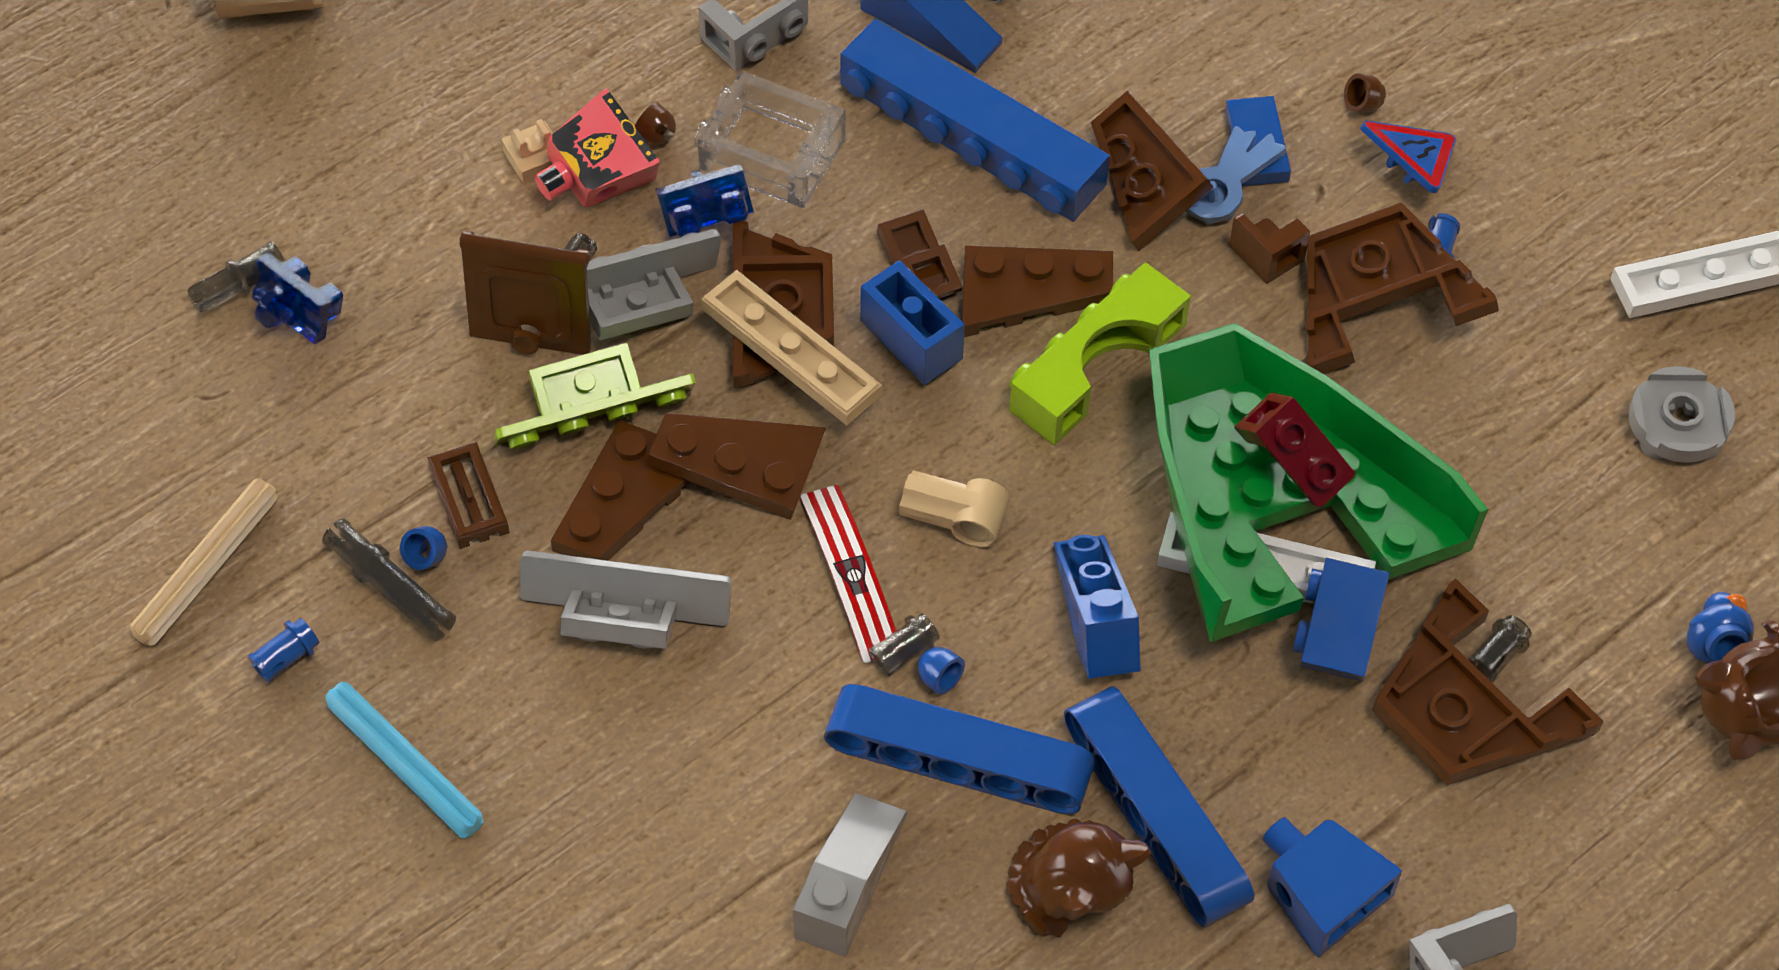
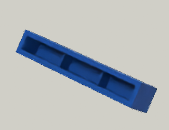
[840,19,1110,222]

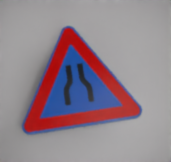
[1360,120,1456,193]

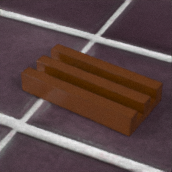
[427,442,510,549]

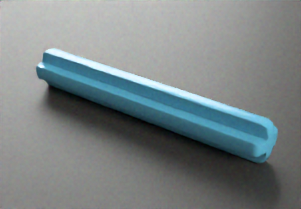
[325,682,484,839]

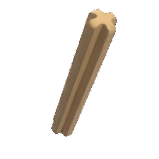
[130,478,278,647]

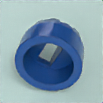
[400,526,447,570]
[918,647,965,694]

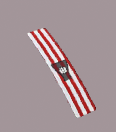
[800,485,903,663]

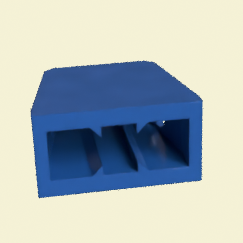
[1262,817,1402,958]

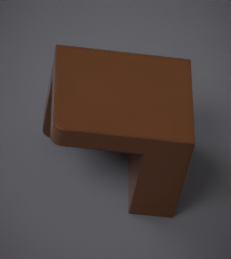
[1229,213,1310,284]

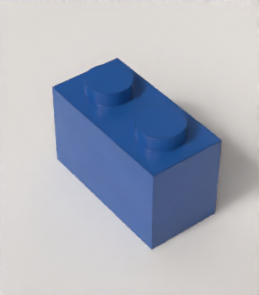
[860,260,965,385]
[1293,557,1390,682]

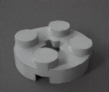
[1628,366,1735,463]

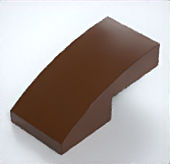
[876,209,963,298]

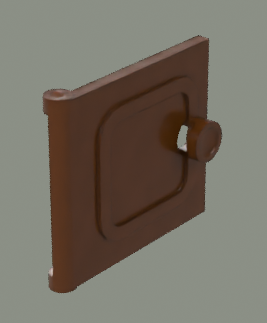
[459,230,591,355]

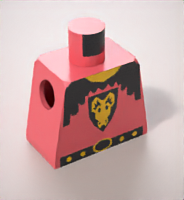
[534,88,660,207]

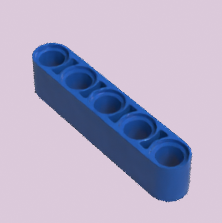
[824,684,1095,814]
[1064,686,1254,927]

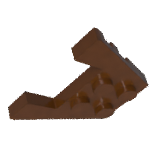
[1307,202,1499,374]
[1372,578,1603,785]

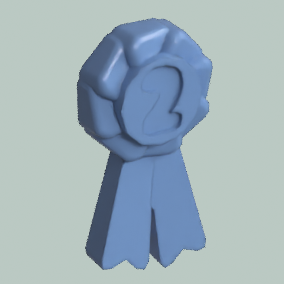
[1187,126,1286,225]

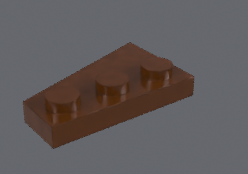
[1091,91,1214,251]
[962,246,1113,337]
[646,413,826,520]

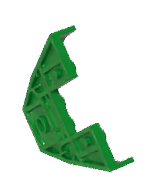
[1149,323,1489,643]

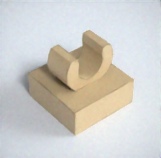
[501,119,553,185]

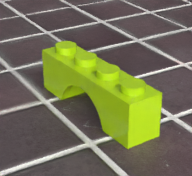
[1009,262,1191,446]

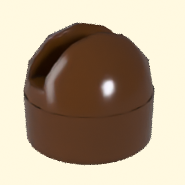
[1344,73,1386,113]
[635,102,676,145]

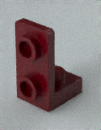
[1234,393,1355,507]

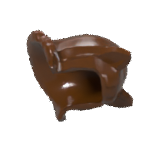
[1695,619,1779,761]
[1006,819,1152,938]

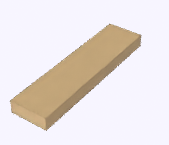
[701,270,882,426]

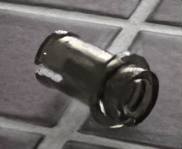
[869,613,940,677]
[1468,615,1532,683]

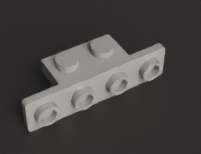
[587,229,721,340]
[520,550,732,649]

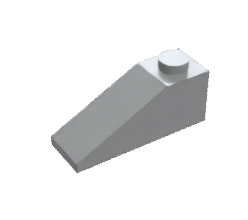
[793,793,907,957]

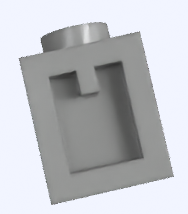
[698,0,808,71]
[1410,904,1517,970]

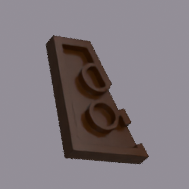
[551,420,689,561]

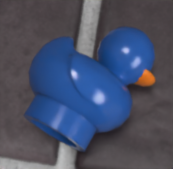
[1687,592,1754,664]

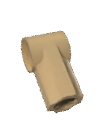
[899,470,1010,548]

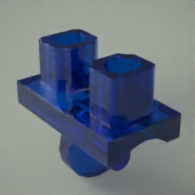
[655,164,754,237]
[252,253,343,344]

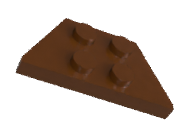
[733,219,834,388]

